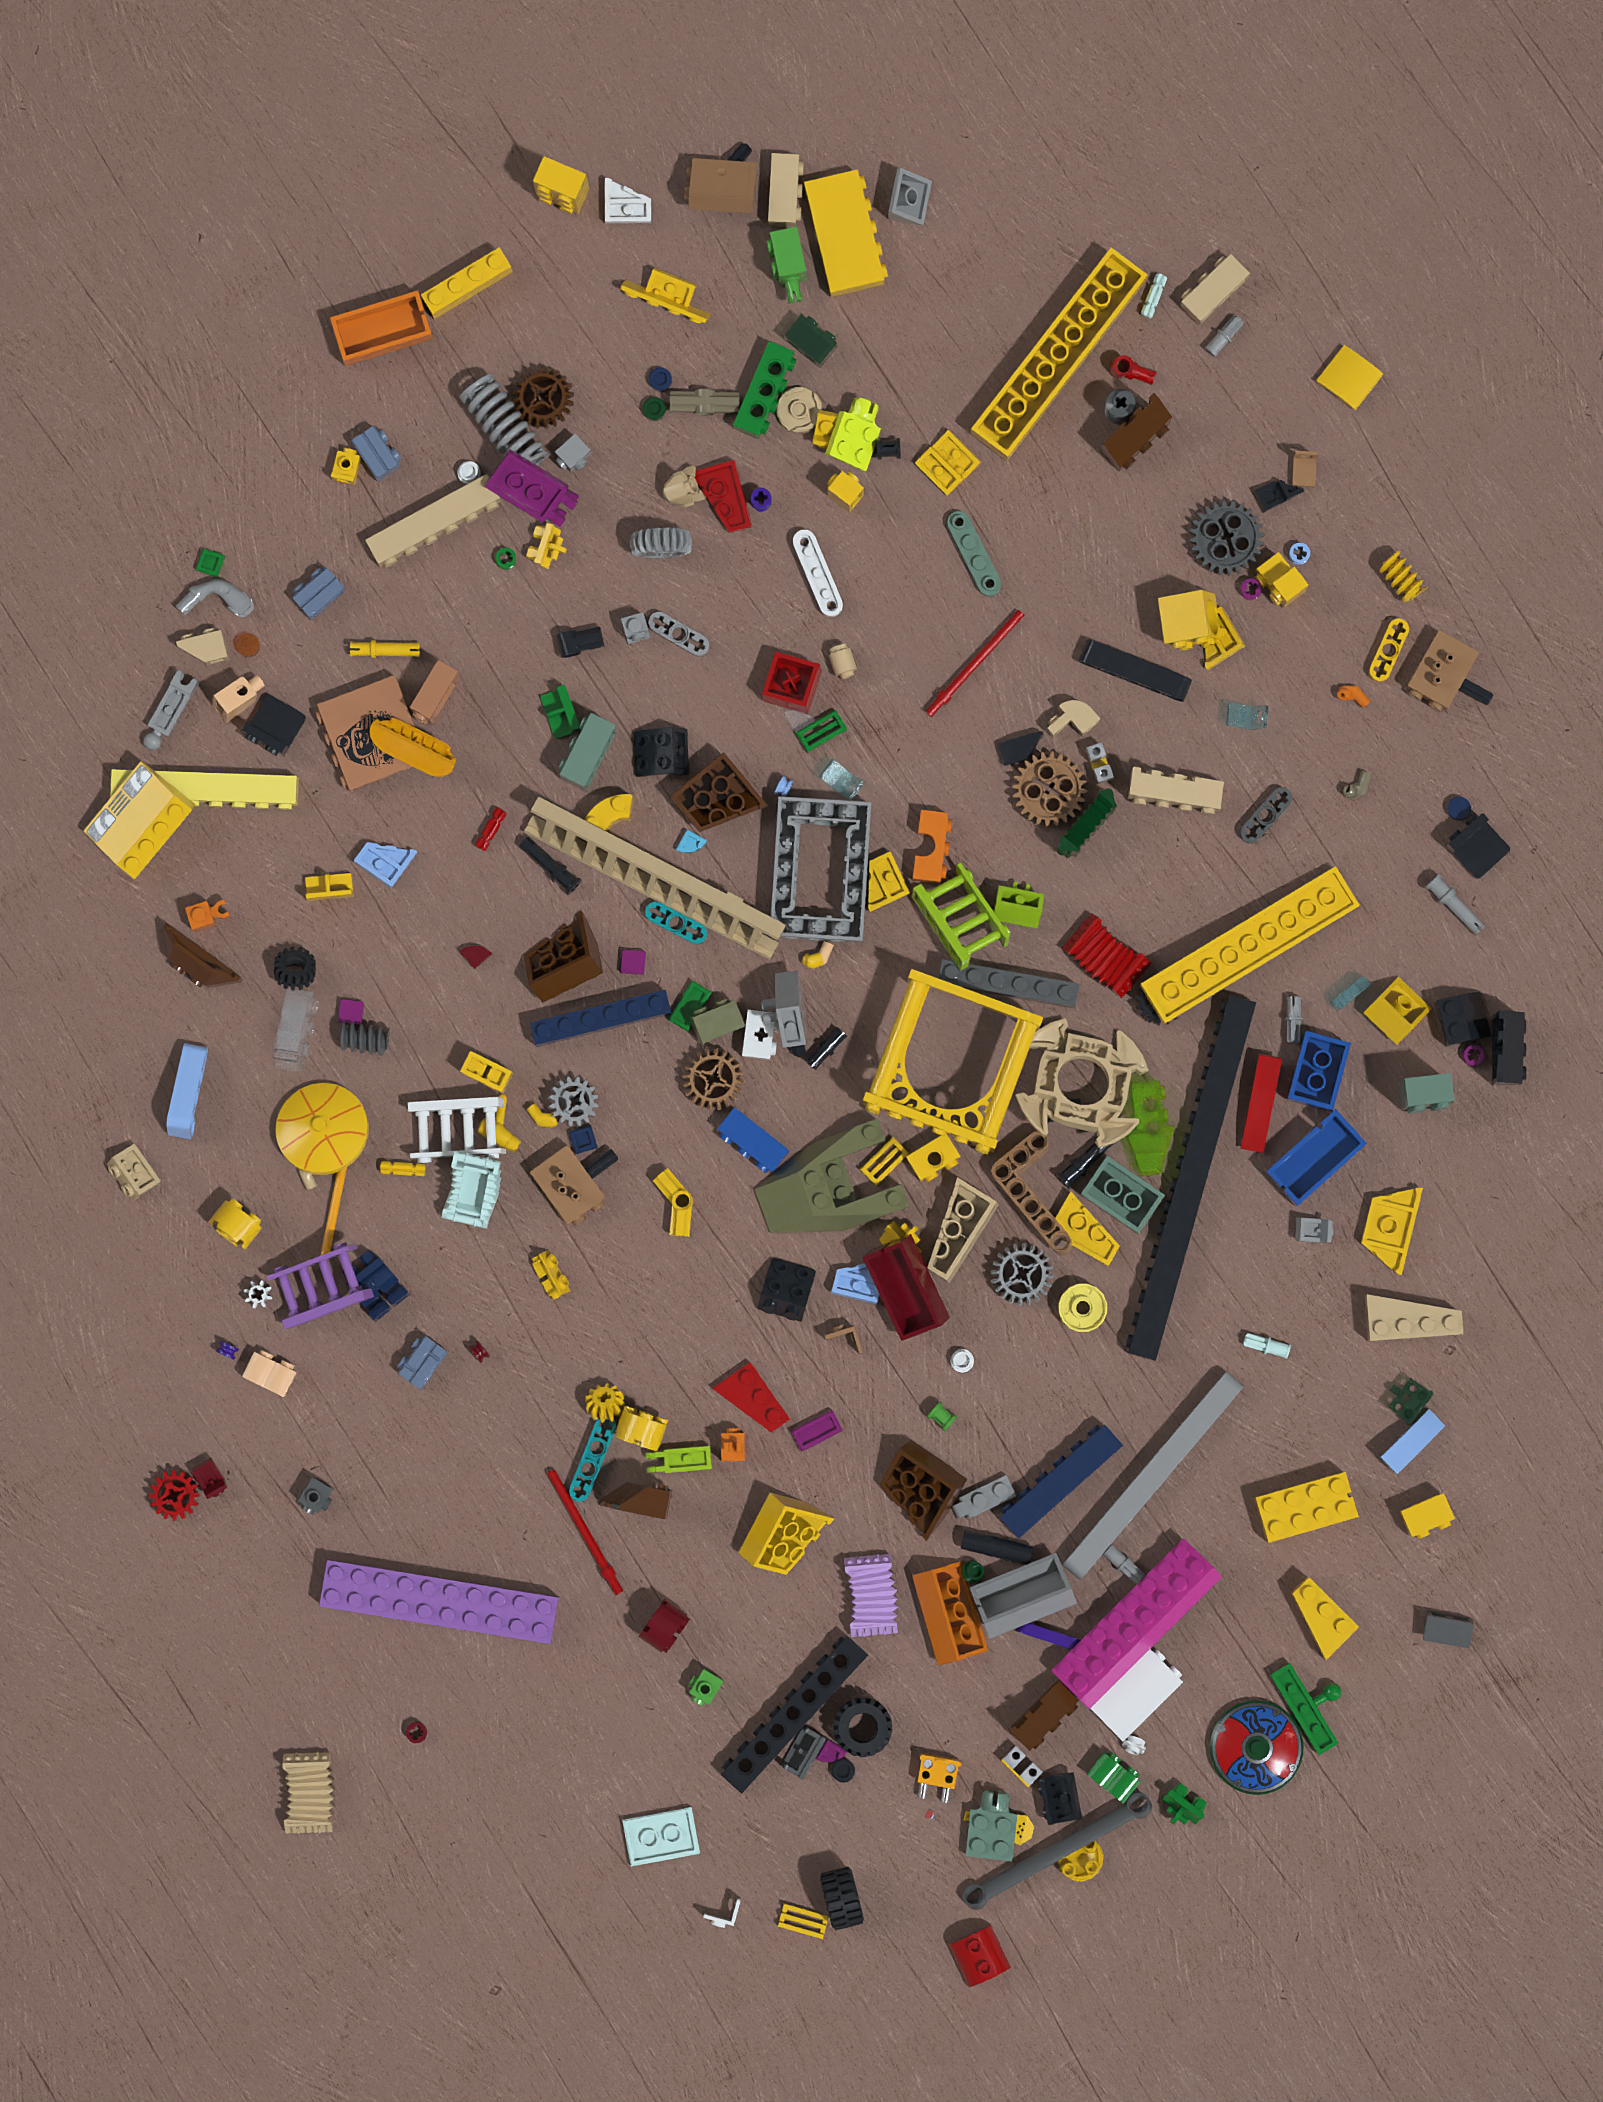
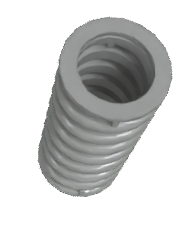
[459,374,549,466]

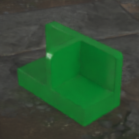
[540,685,580,739]

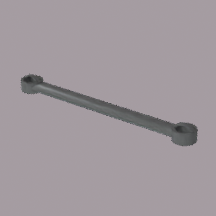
[963,1793,1152,1910]

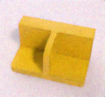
[305,873,354,901]

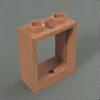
[410,660,461,725]

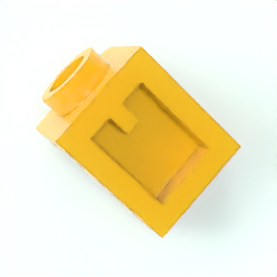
[812,410,839,449]

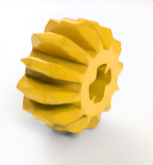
[585,1383,625,1423]

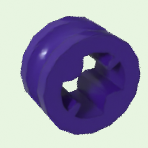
[215,1341,239,1360]

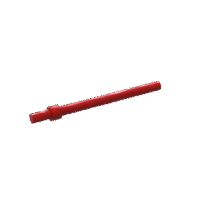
[925,610,1025,717]
[547,1469,624,1595]

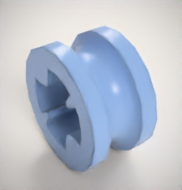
[1289,543,1310,565]
[774,776,794,797]

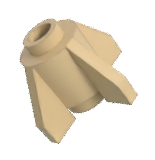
[662,465,706,507]

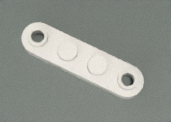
[793,530,843,617]

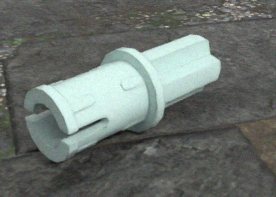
[1243,1333,1291,1359]

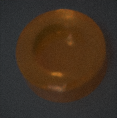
[236,633,260,657]

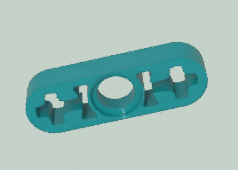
[645,902,707,945]

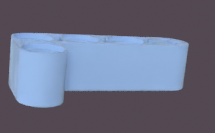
[167,1043,208,1140]

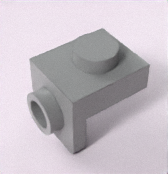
[1295,1217,1334,1243]

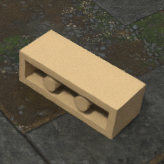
[768,153,804,227]
[1180,254,1250,325]

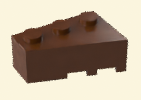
[1009,1680,1079,1751]

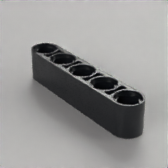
[1078,639,1192,702]

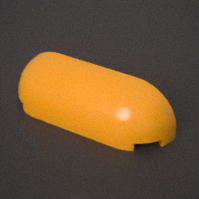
[370,718,456,777]

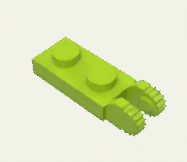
[645,1446,712,1473]

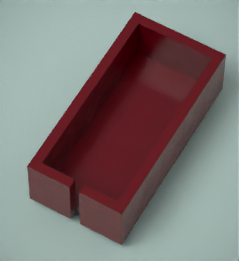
[862,1234,950,1341]

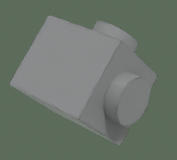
[555,434,592,472]

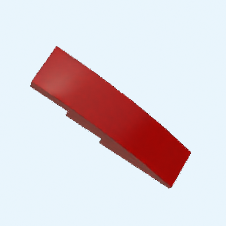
[1240,1053,1282,1153]

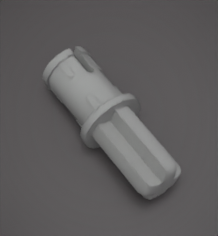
[1205,315,1244,358]
[1285,996,1303,1043]
[1103,1544,1145,1584]

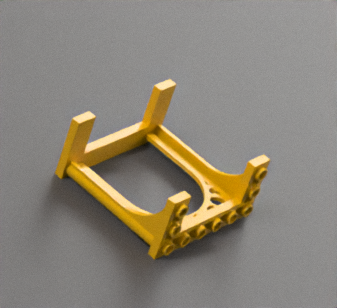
[863,969,1043,1155]

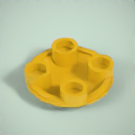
[1057,1840,1104,1882]

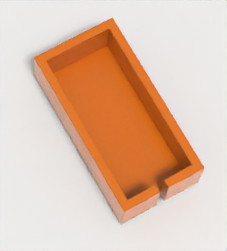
[330,290,433,366]

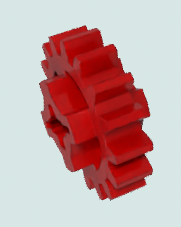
[149,1470,200,1521]

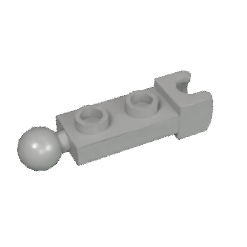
[143,670,199,751]

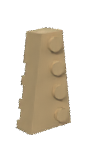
[1127,767,1224,815]
[927,1177,999,1284]
[1364,1294,1463,1341]

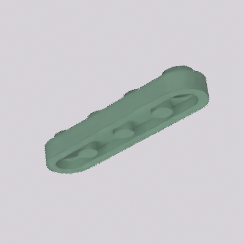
[947,511,1001,597]

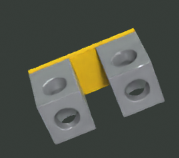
[1086,742,1114,784]
[1001,1745,1043,1787]

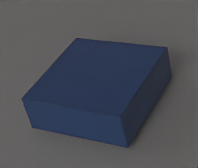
[569,1126,598,1154]

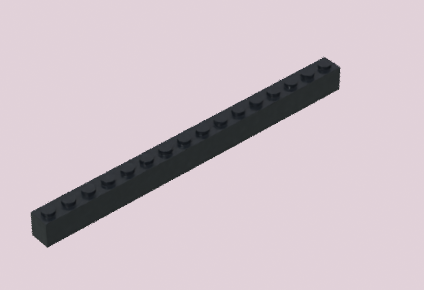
[1125,995,1256,1361]

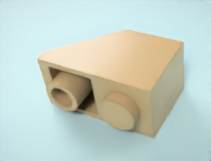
[176,628,230,665]

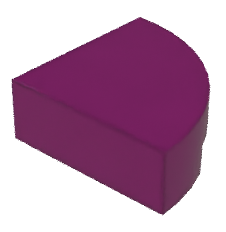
[815,1739,847,1762]

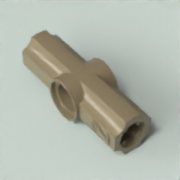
[670,389,739,416]

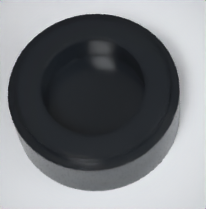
[832,1759,855,1783]

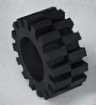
[274,947,316,991]

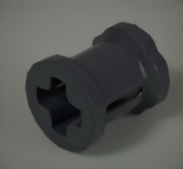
[877,438,901,460]

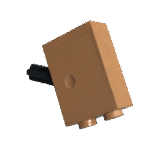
[684,143,757,214]

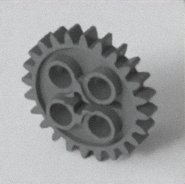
[1189,500,1264,576]

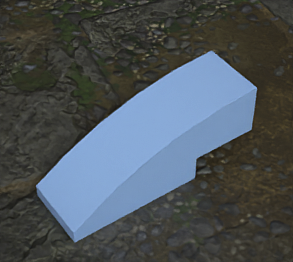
[1380,1409,1445,1474]

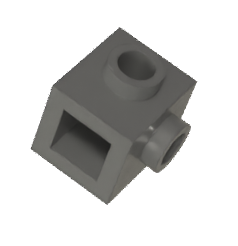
[298,1477,334,1515]

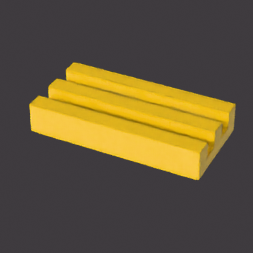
[860,1137,909,1186]
[778,1903,829,1939]

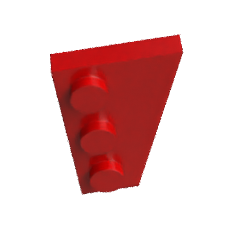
[694,460,753,533]

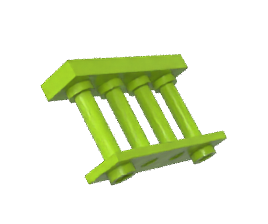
[912,863,1010,971]

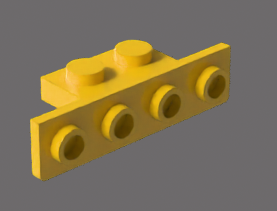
[620,267,711,323]

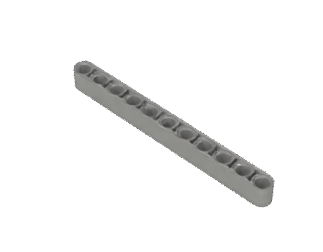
[1062,1371,1244,1580]

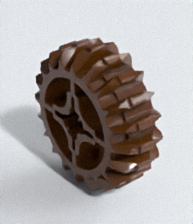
[512,367,574,429]

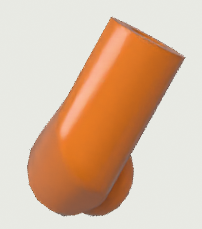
[1337,685,1371,708]

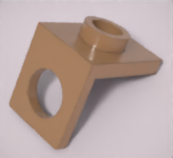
[1292,451,1318,487]
[824,1324,863,1354]

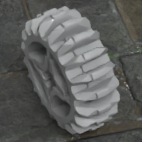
[630,527,692,559]
[991,1243,1054,1306]

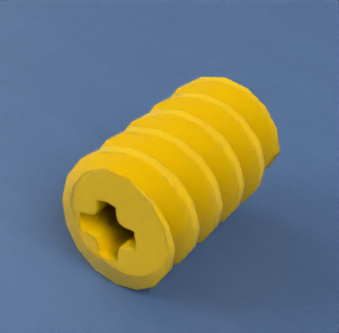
[1379,550,1428,603]

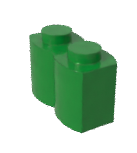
[1087,1751,1141,1804]

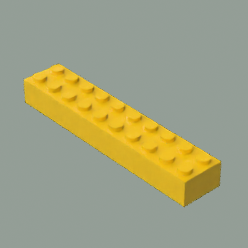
[970,247,1148,461]

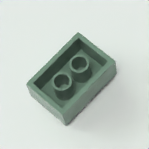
[558,713,618,792]
[1398,1073,1455,1114]
[1080,1156,1165,1235]

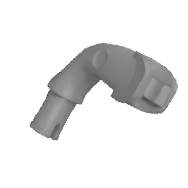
[176,579,254,618]

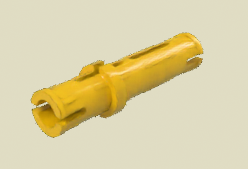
[350,640,420,658]

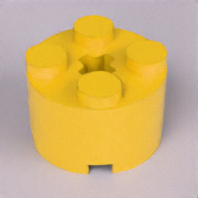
[208,1198,262,1251]
[615,1405,669,1451]

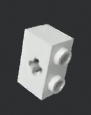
[742,1010,779,1060]

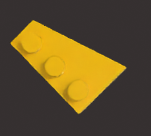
[1049,1191,1120,1266]

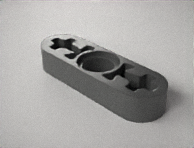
[1240,787,1292,844]

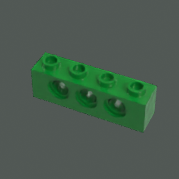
[733,341,797,439]

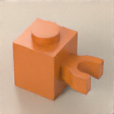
[185,900,230,932]
[721,1428,745,1461]

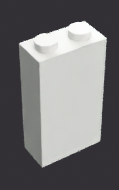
[1090,1649,1183,1741]

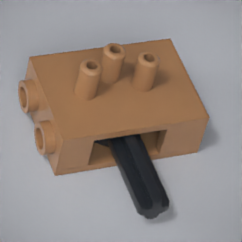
[1405,630,1493,712]
[530,1145,618,1226]

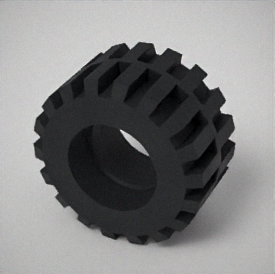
[834,1697,892,1757]
[820,1866,864,1931]

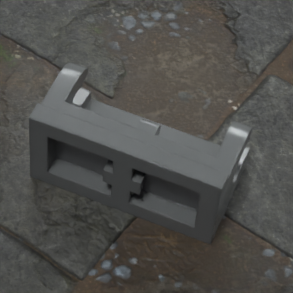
[1422,1610,1474,1648]
[781,1725,826,1780]

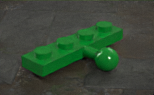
[1270,1663,1342,1756]

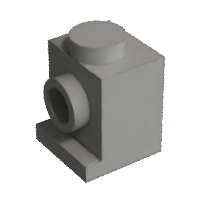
[621,612,650,645]

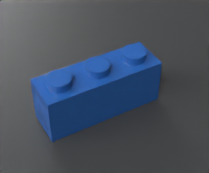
[717,1107,790,1173]

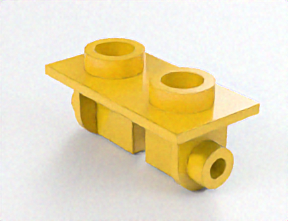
[532,1250,571,1300]

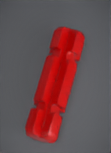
[475,808,506,851]

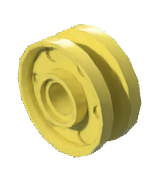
[1058,1284,1107,1332]

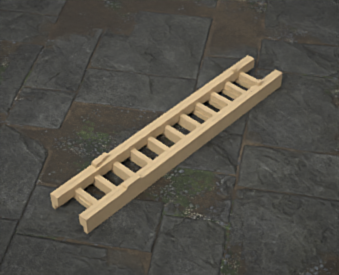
[524,797,786,960]

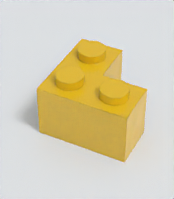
[1255,552,1309,608]

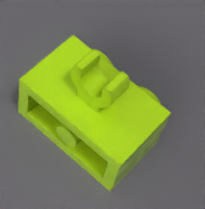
[993,881,1044,929]

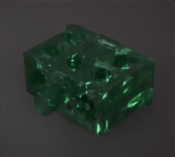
[1388,1378,1433,1426]

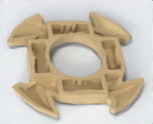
[1015,1018,1149,1148]

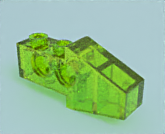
[1127,1080,1174,1177]

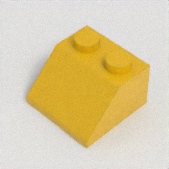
[1363,976,1432,1045]

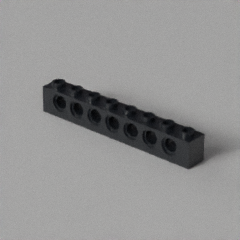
[721,1636,868,1794]

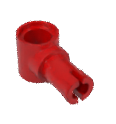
[1109,355,1157,385]

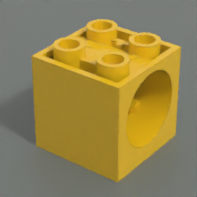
[1158,590,1222,651]

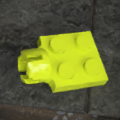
[825,397,881,471]

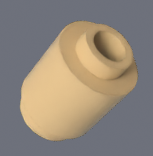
[829,643,857,679]

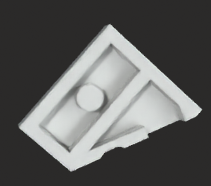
[605,178,651,224]

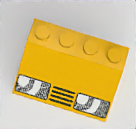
[84,761,196,879]

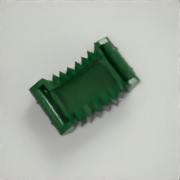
[1057,788,1117,858]

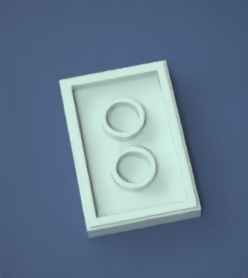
[622,1807,700,1866]

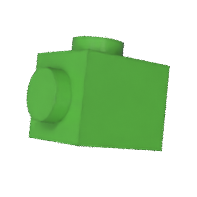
[688,1668,724,1706]

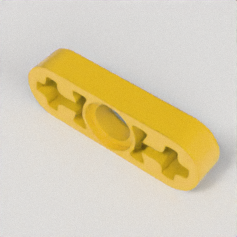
[1369,618,1409,683]

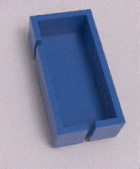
[1265,1109,1367,1207]

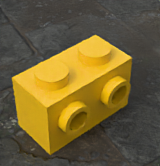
[827,471,864,513]
[1399,1493,1455,1540]

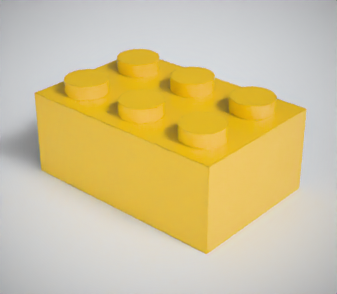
[533,156,589,214]

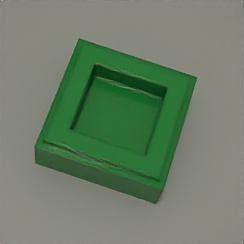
[196,548,226,578]

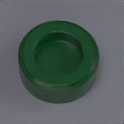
[643,397,666,421]

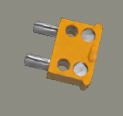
[917,1752,961,1803]

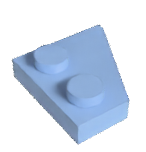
[354,842,417,889]
[831,1264,879,1305]

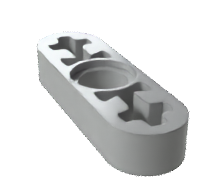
[649,612,709,657]

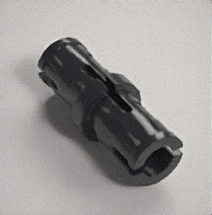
[805,1026,847,1070]

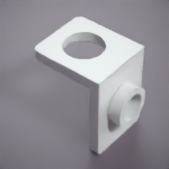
[703,1898,741,1928]

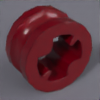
[469,1340,490,1363]
[406,1722,427,1743]

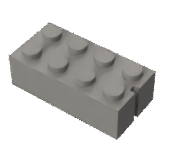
[970,1553,1077,1638]

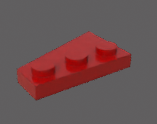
[712,1362,790,1433]

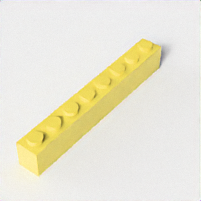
[110,769,299,810]

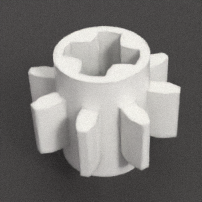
[244,1280,273,1309]

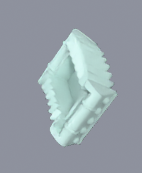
[442,1151,502,1229]

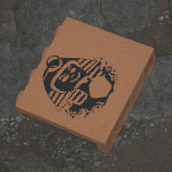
[315,675,416,793]

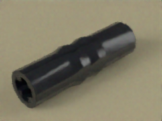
[961,1530,1033,1565]

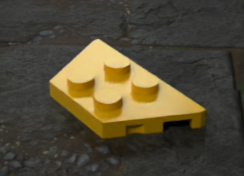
[1361,1187,1423,1275]

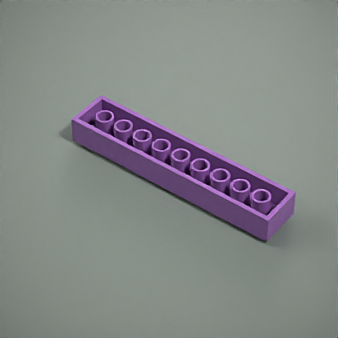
[319,1560,559,1644]

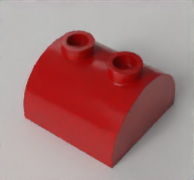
[949,1924,1011,1987]

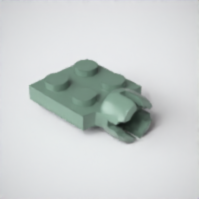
[966,1790,1017,1861]

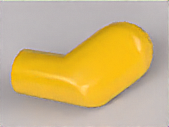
[527,1103,560,1128]

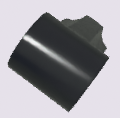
[556,627,605,658]

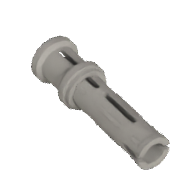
[1425,873,1486,935]

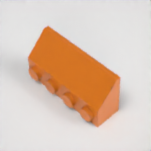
[912,1561,989,1666]

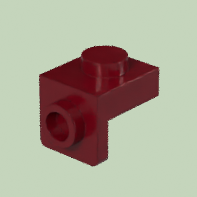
[191,1457,227,1499]

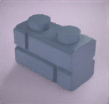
[351,426,401,482]
[292,567,346,620]
[397,1336,448,1390]

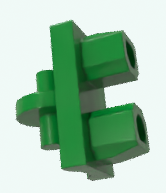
[1161,1783,1207,1825]

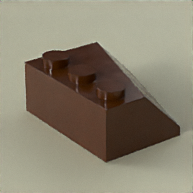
[524,911,603,1003]

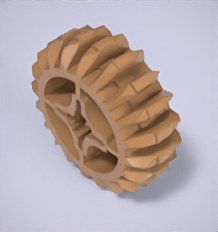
[682,1048,745,1111]

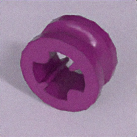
[1240,578,1262,600]
[1462,1045,1485,1066]

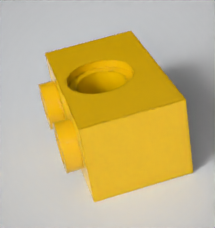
[906,1133,960,1182]

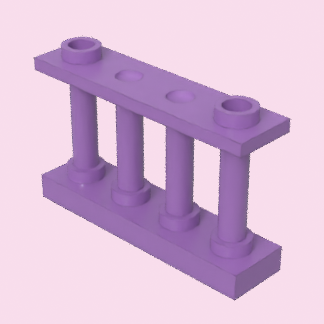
[266,1242,374,1329]

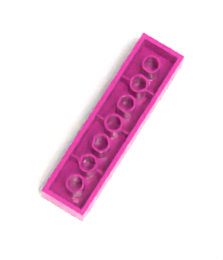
[1051,1538,1222,1709]

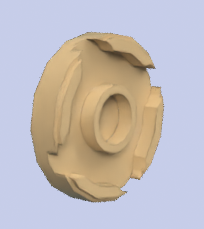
[777,387,822,434]

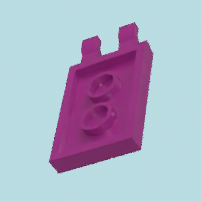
[485,449,579,527]

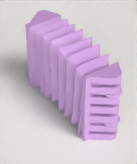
[844,1554,899,1637]

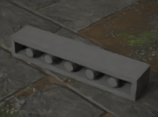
[939,959,1079,1009]

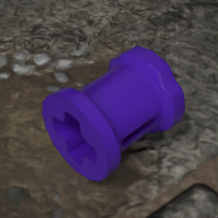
[751,488,772,512]

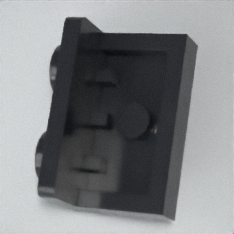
[1039,1772,1082,1825]

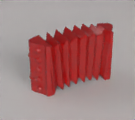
[1061,913,1151,998]

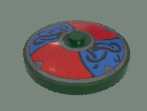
[1209,1700,1304,1795]

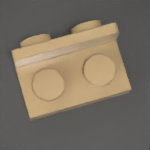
[107,1144,161,1202]

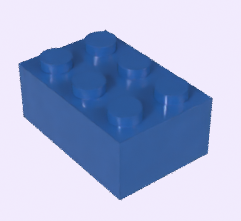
[1286,1031,1351,1112]

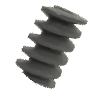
[1104,389,1136,424]
[340,1022,390,1056]

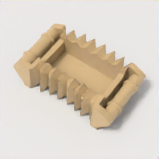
[283,1751,336,1834]

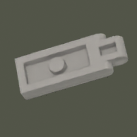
[952,1475,1016,1519]

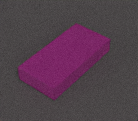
[791,1410,843,1452]

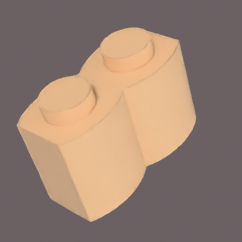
[242,1350,297,1397]

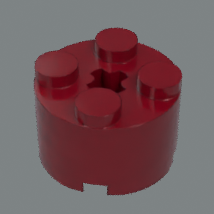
[638,1599,690,1653]

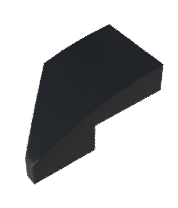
[1253,480,1304,513]
[998,731,1044,766]

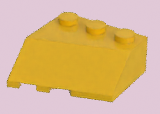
[738,1493,834,1575]

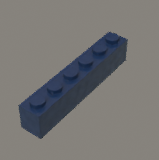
[530,990,672,1047]
[999,1424,1123,1539]

